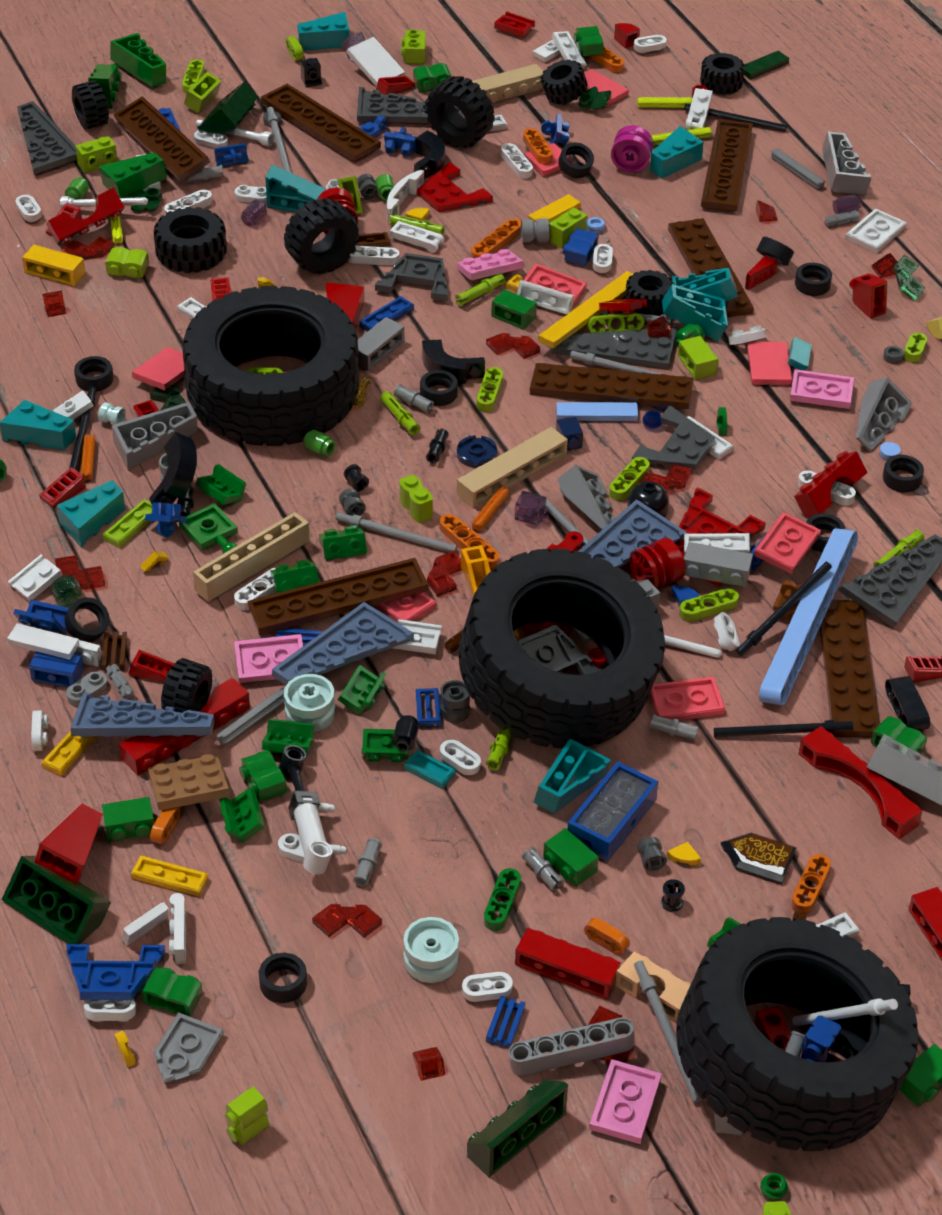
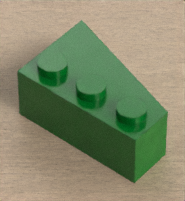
[88,64,122,109]
[98,152,167,198]

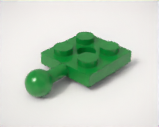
[179,503,238,554]

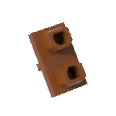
[773,580,802,620]

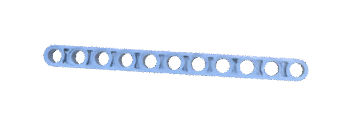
[759,528,858,705]

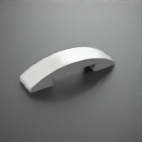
[387,170,424,224]

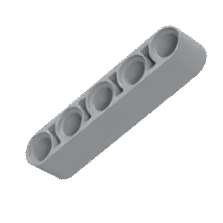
[509,1018,635,1076]

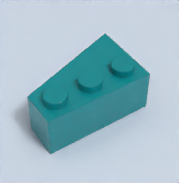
[297,12,350,51]
[650,126,704,179]
[265,165,326,212]
[672,268,738,301]
[662,284,728,342]
[0,399,77,450]
[57,480,126,547]
[533,739,611,813]

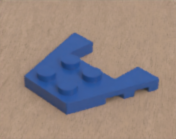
[66,944,165,1001]

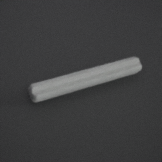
[771,148,825,189]
[217,688,284,745]

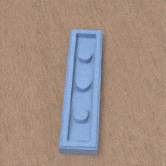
[556,402,638,421]

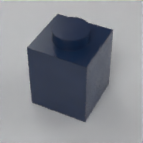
[556,417,583,450]

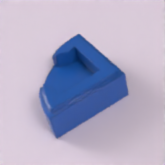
[672,586,700,606]

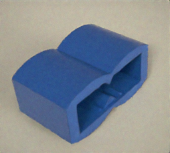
[562,228,599,266]

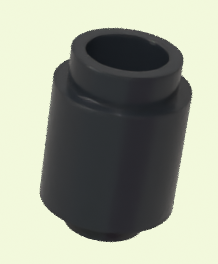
[392,715,419,751]

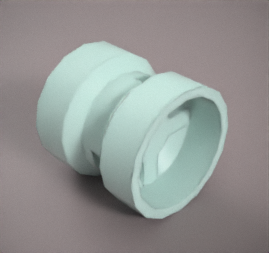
[98,402,126,425]

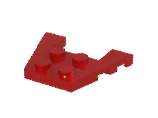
[417,162,493,212]
[679,487,766,537]

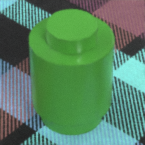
[375,174,395,201]
[65,177,89,200]
[304,430,336,456]

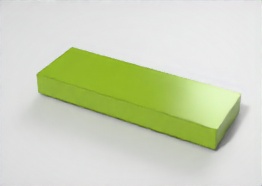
[102,499,152,548]

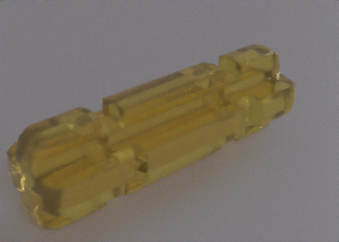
[354,375,372,407]

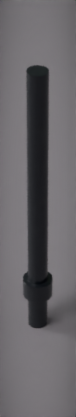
[684,103,787,132]
[69,386,97,470]
[736,561,832,656]
[713,720,853,737]

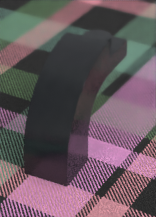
[414,130,445,179]
[422,339,485,384]
[149,432,197,504]

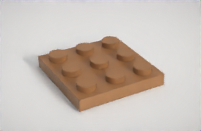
[148,754,230,811]

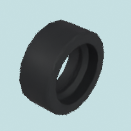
[558,142,594,178]
[756,236,794,266]
[795,262,832,296]
[74,356,114,392]
[420,370,458,406]
[883,455,924,492]
[806,513,845,552]
[64,597,110,642]
[258,952,307,1003]

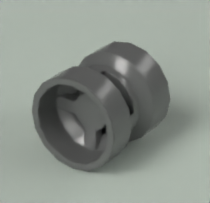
[357,174,378,199]
[339,488,366,516]
[637,837,667,871]

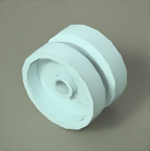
[284,674,335,732]
[403,917,459,983]

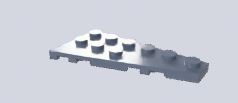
[579,499,687,568]
[272,602,414,685]
[70,692,214,738]

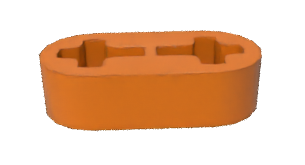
[150,807,181,845]
[584,917,630,955]

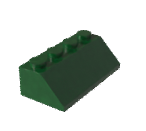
[197,81,258,135]
[1,856,111,944]
[467,1080,568,1178]

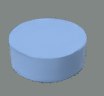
[587,217,605,234]
[879,442,901,460]

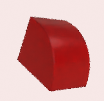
[614,23,640,48]

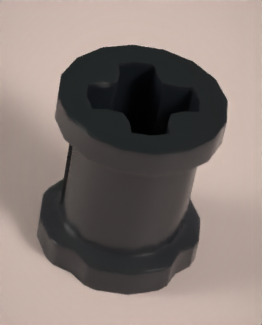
[343,464,369,491]
[661,879,685,912]

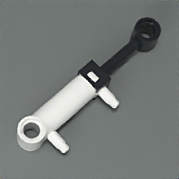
[278,745,347,875]

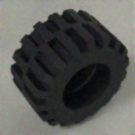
[700,53,745,94]
[541,59,588,104]
[72,80,109,129]
[625,270,674,316]
[161,658,212,713]

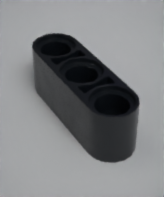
[885,676,930,731]

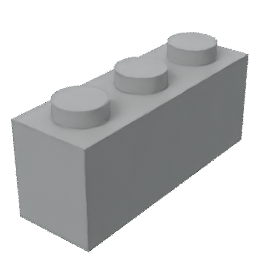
[358,317,405,371]
[684,542,753,587]

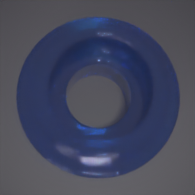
[642,410,662,429]

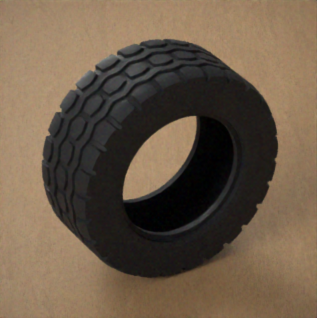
[182,286,359,446]
[458,548,665,749]
[676,917,918,1152]

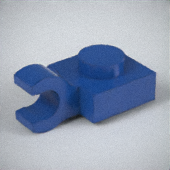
[358,115,387,138]

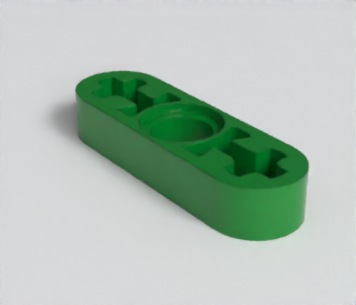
[484,868,521,931]

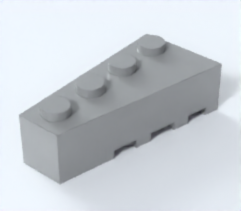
[822,131,872,195]
[112,402,198,470]
[867,734,942,805]

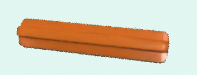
[81,434,96,481]
[471,486,509,531]

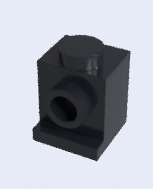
[300,58,322,87]

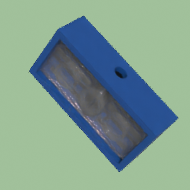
[567,761,658,862]

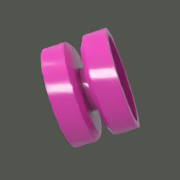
[611,125,654,173]

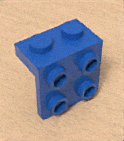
[13,600,69,635]

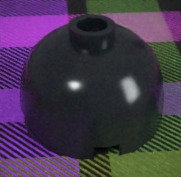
[627,481,669,517]

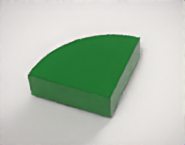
[716,407,727,436]

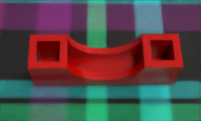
[46,187,125,244]
[794,451,868,518]

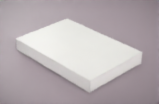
[346,37,405,87]
[845,209,907,254]

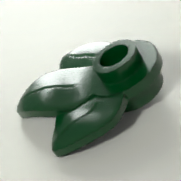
[578,86,611,110]
[128,188,162,212]

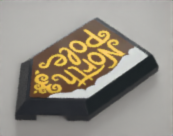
[720,832,797,885]

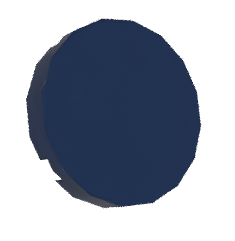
[457,435,498,468]

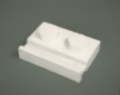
[8,555,62,603]
[393,619,442,655]

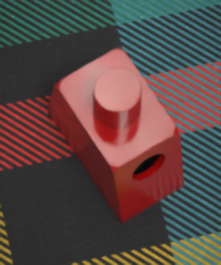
[849,274,888,319]

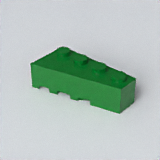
[110,33,166,87]

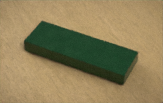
[744,50,789,79]

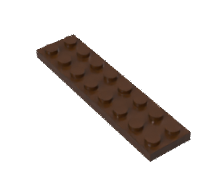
[261,84,381,162]
[114,96,210,182]
[701,119,753,211]
[668,218,754,318]
[530,363,694,409]
[247,558,429,635]
[820,600,879,738]

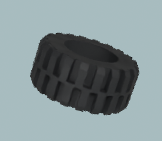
[425,76,495,148]
[284,199,359,274]
[153,207,227,273]

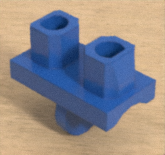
[541,114,570,145]
[384,127,416,157]
[214,143,249,166]
[145,502,187,537]

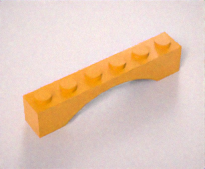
[461,545,519,641]

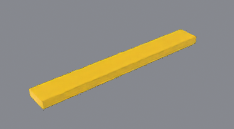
[538,271,633,348]

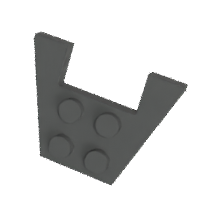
[375,253,448,301]
[632,406,715,470]
[518,625,602,675]

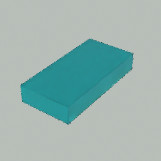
[787,337,812,371]
[404,750,456,790]

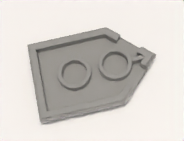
[154,1012,224,1084]

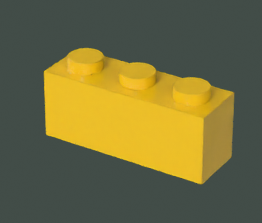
[22,244,86,286]

